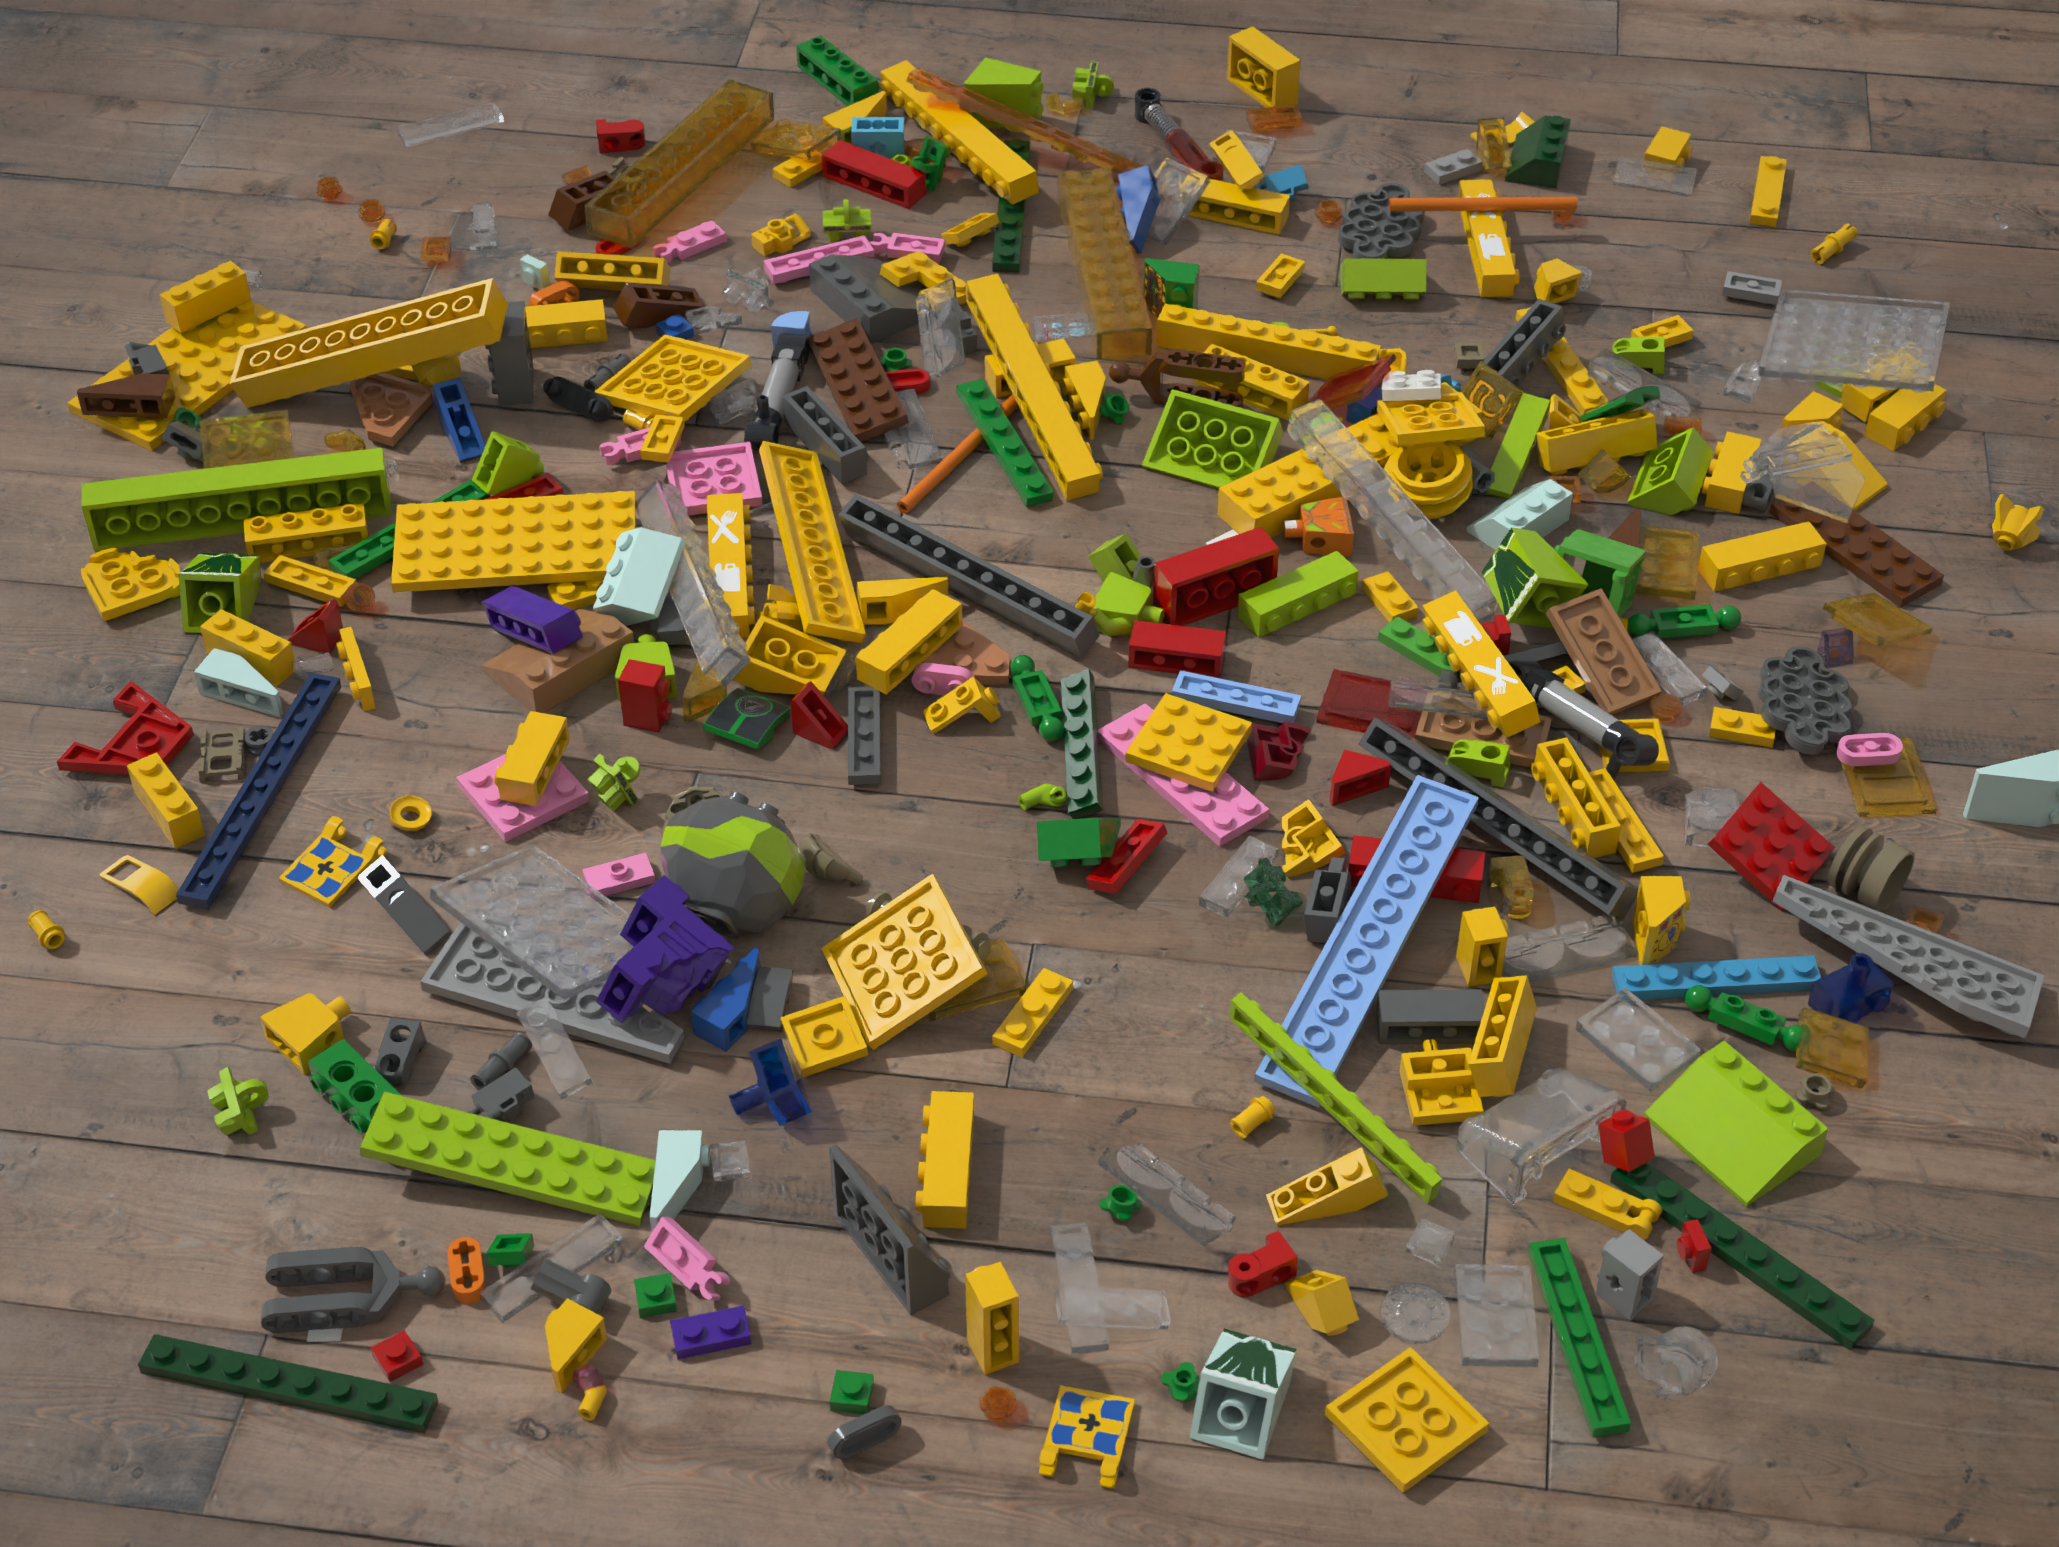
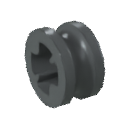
[244,725,273,756]

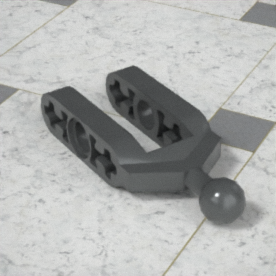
[261,1247,445,1333]

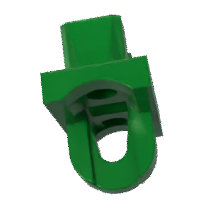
[911,136,952,191]

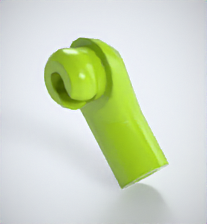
[1017,784,1067,810]

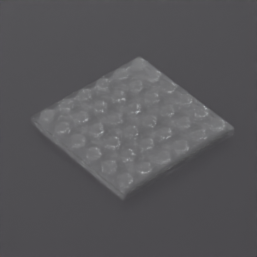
[1758,289,1950,393]

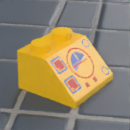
[1632,876,1690,965]

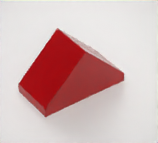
[287,598,343,654]
[790,681,848,749]
[1329,749,1391,806]

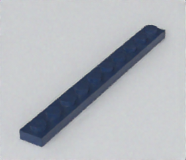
[176,673,341,910]

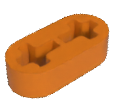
[528,280,580,306]
[447,1237,486,1304]

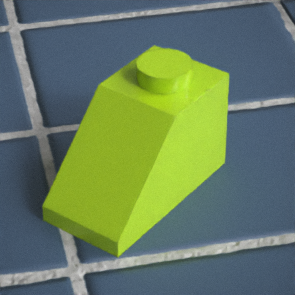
[1088,533,1154,588]

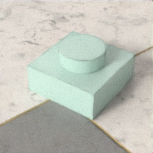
[520,255,550,290]

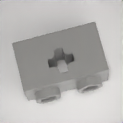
[1596,1229,1664,1320]

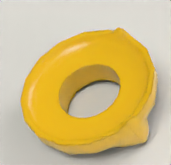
[389,794,432,832]

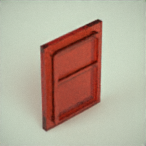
[1297,354,1397,418]
[1316,669,1431,738]

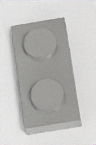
[1424,149,1483,185]
[1722,271,1782,305]

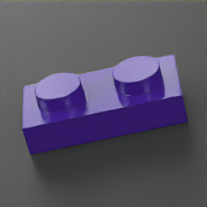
[670,1306,751,1360]

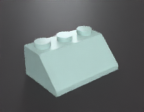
[1466,479,1573,550]
[593,527,686,626]

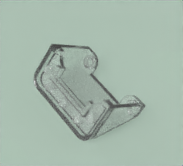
[1456,1068,1626,1205]

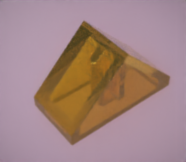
[1476,117,1511,170]
[681,657,727,722]

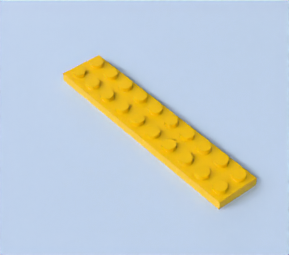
[759,441,866,644]

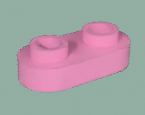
[912,663,974,696]
[1837,733,1903,766]

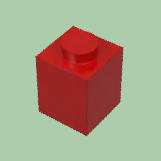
[1598,1110,1655,1172]

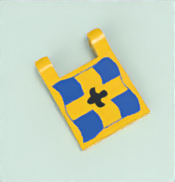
[279,816,387,908]
[1039,1385,1135,1488]

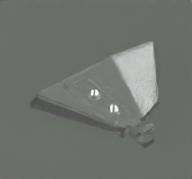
[1740,422,1865,524]

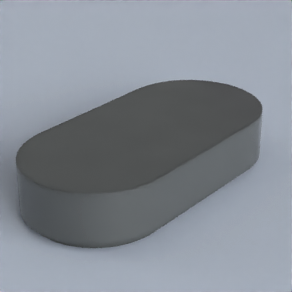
[827,1405,902,1459]

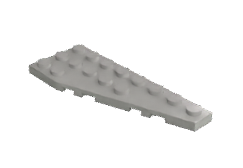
[1773,875,2045,1038]
[420,911,685,1064]

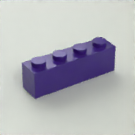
[482,585,583,654]

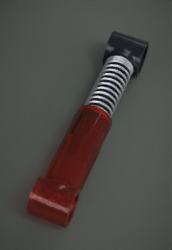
[1135,88,1224,181]

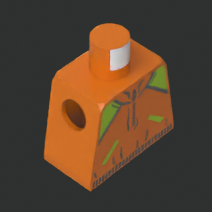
[1283,497,1354,556]

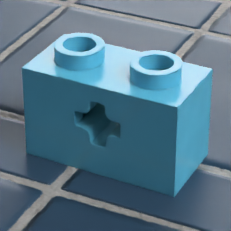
[851,117,905,159]

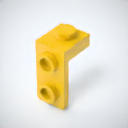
[923,676,1001,734]

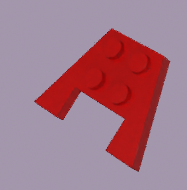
[56,681,194,775]

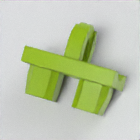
[207,1067,269,1136]

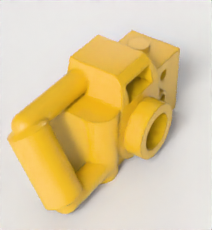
[751,214,812,257]

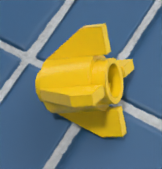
[1992,494,2045,550]
[756,584,803,632]

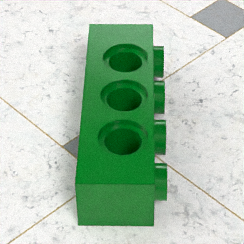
[308,1039,402,1135]

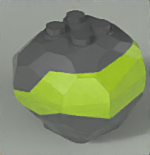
[660,791,805,939]

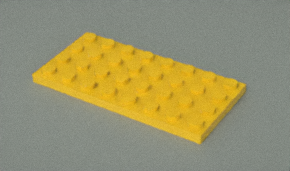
[67,300,307,451]
[391,491,636,593]

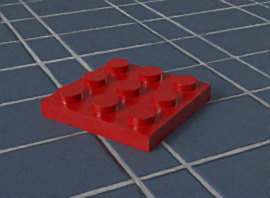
[1707,782,1835,911]

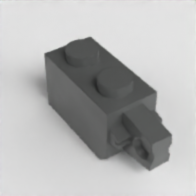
[1304,857,1352,943]

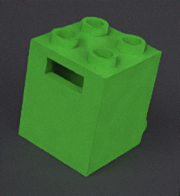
[1554,529,1646,619]

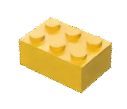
[1227,27,1301,114]

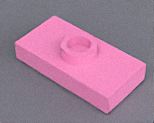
[582,853,656,900]

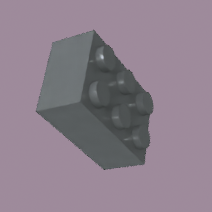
[485,301,534,405]

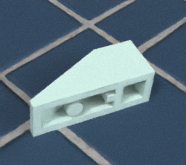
[194,648,284,718]
[650,1130,710,1232]

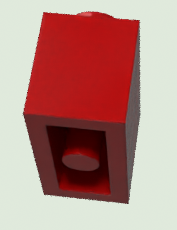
[618,659,672,732]

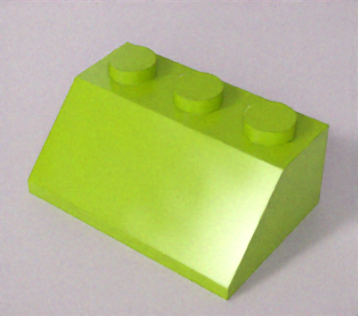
[1340,258,1427,301]
[1627,427,1714,516]

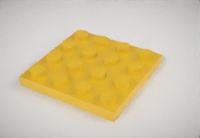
[594,335,752,422]
[821,873,988,1050]

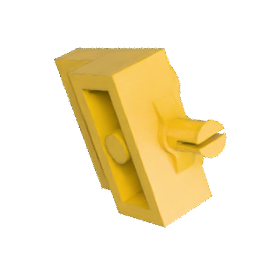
[1399,1039,1484,1126]

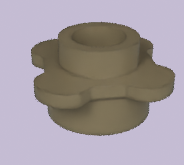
[1795,1073,1835,1109]

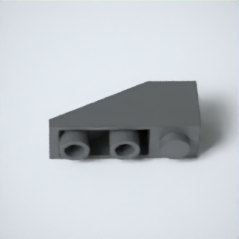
[357,855,452,956]

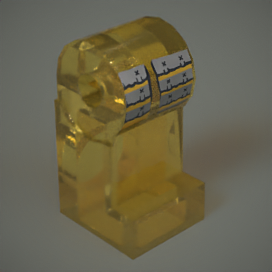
[1488,855,1534,921]

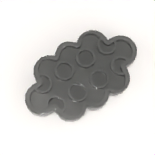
[1338,183,1425,259]
[1758,646,1853,755]

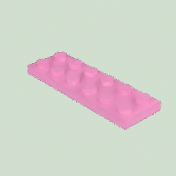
[1098,703,1269,847]

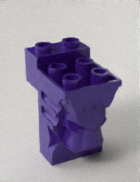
[596,875,734,1024]

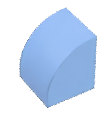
[771,311,811,348]

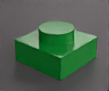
[486,1233,535,1268]
[634,1273,677,1318]
[830,1370,874,1414]

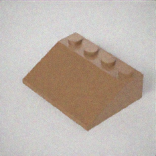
[481,609,634,713]

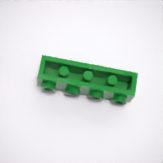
[796,36,880,106]

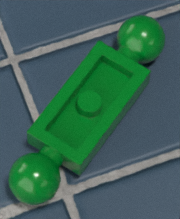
[1627,604,1741,639]
[1011,655,1064,742]
[1685,985,1811,1053]

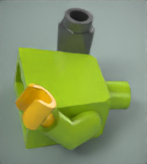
[1075,556,1165,637]

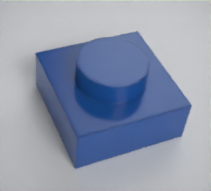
[656,314,694,340]

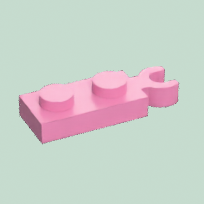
[653,220,727,263]
[870,233,945,264]
[599,427,682,465]
[644,1216,730,1300]

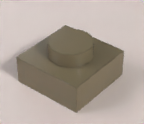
[1454,342,1485,369]

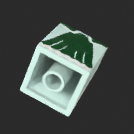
[1189,1328,1297,1459]

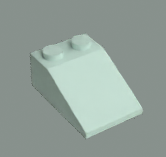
[1963,749,2059,827]

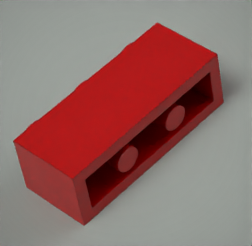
[1128,620,1226,679]

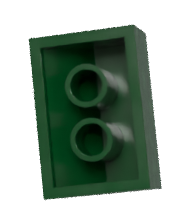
[1505,116,1571,189]

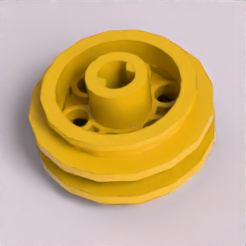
[1384,440,1473,519]

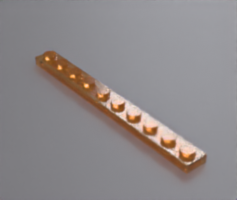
[906,67,1144,174]

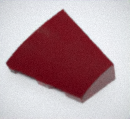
[1247,721,1310,781]

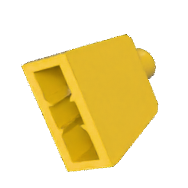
[260,993,351,1075]

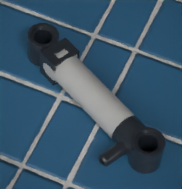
[744,333,810,450]
[1508,660,1659,780]

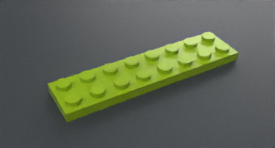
[360,1092,656,1226]

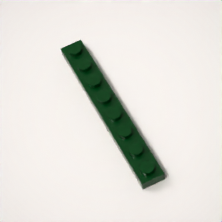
[992,139,1030,272]
[1610,1162,1875,1351]
[138,1334,438,1434]

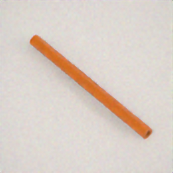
[1389,197,1577,212]
[897,394,1019,514]

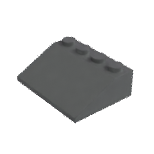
[809,254,939,344]
[829,1145,950,1315]

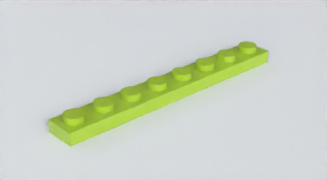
[1228,992,1442,1205]

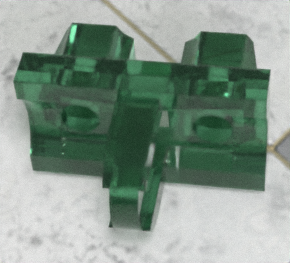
[1243,858,1303,926]

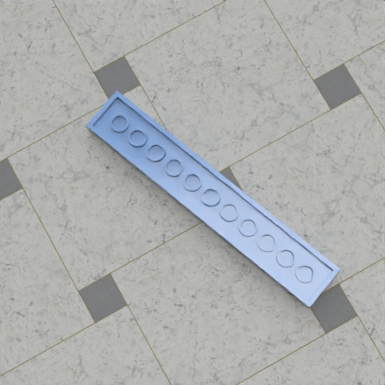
[1255,775,1479,1108]

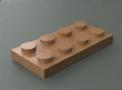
[1546,588,1662,715]
[1415,693,1552,768]

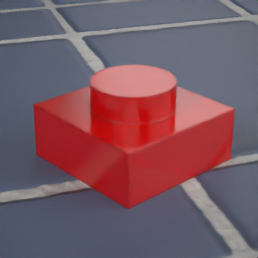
[1677,1219,1712,1273]
[371,1330,424,1382]

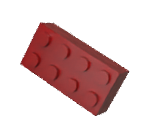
[1153,527,1279,626]

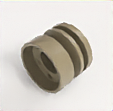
[1827,825,1915,912]

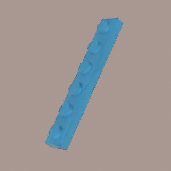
[1612,955,1822,1001]

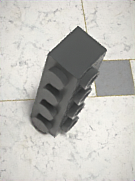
[1477,299,1566,400]
[783,386,869,484]

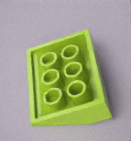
[1142,389,1283,489]
[1643,1041,1829,1207]

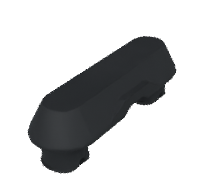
[543,377,613,422]

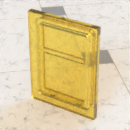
[1823,592,1933,646]
[1835,737,1937,817]

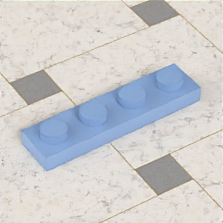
[1172,670,1301,723]

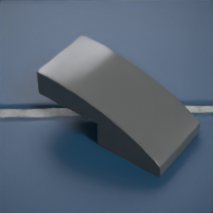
[746,966,794,1032]

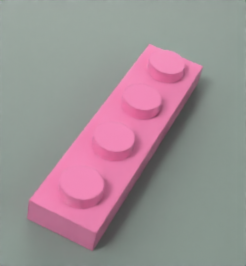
[764,235,874,284]

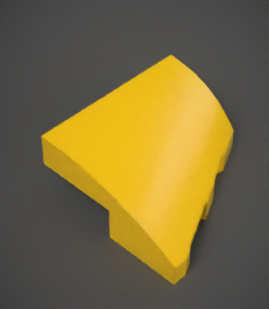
[1282,799,1346,877]

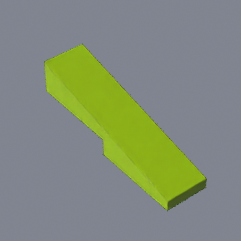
[1485,393,1551,499]

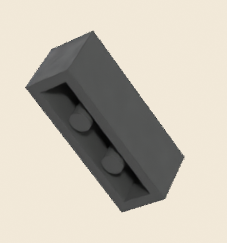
[1376,989,1485,1044]

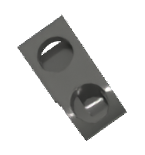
[1742,457,1782,512]
[375,1018,426,1085]

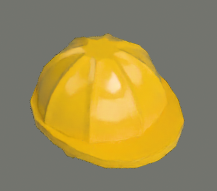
[411,352,461,387]

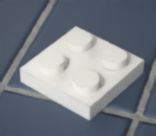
[1382,370,1441,401]

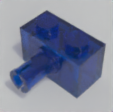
[1808,953,1894,1031]
[729,1038,812,1126]

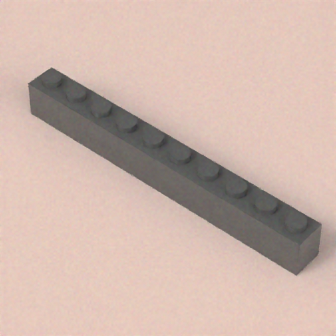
[838,494,1099,659]
[1359,717,1638,918]

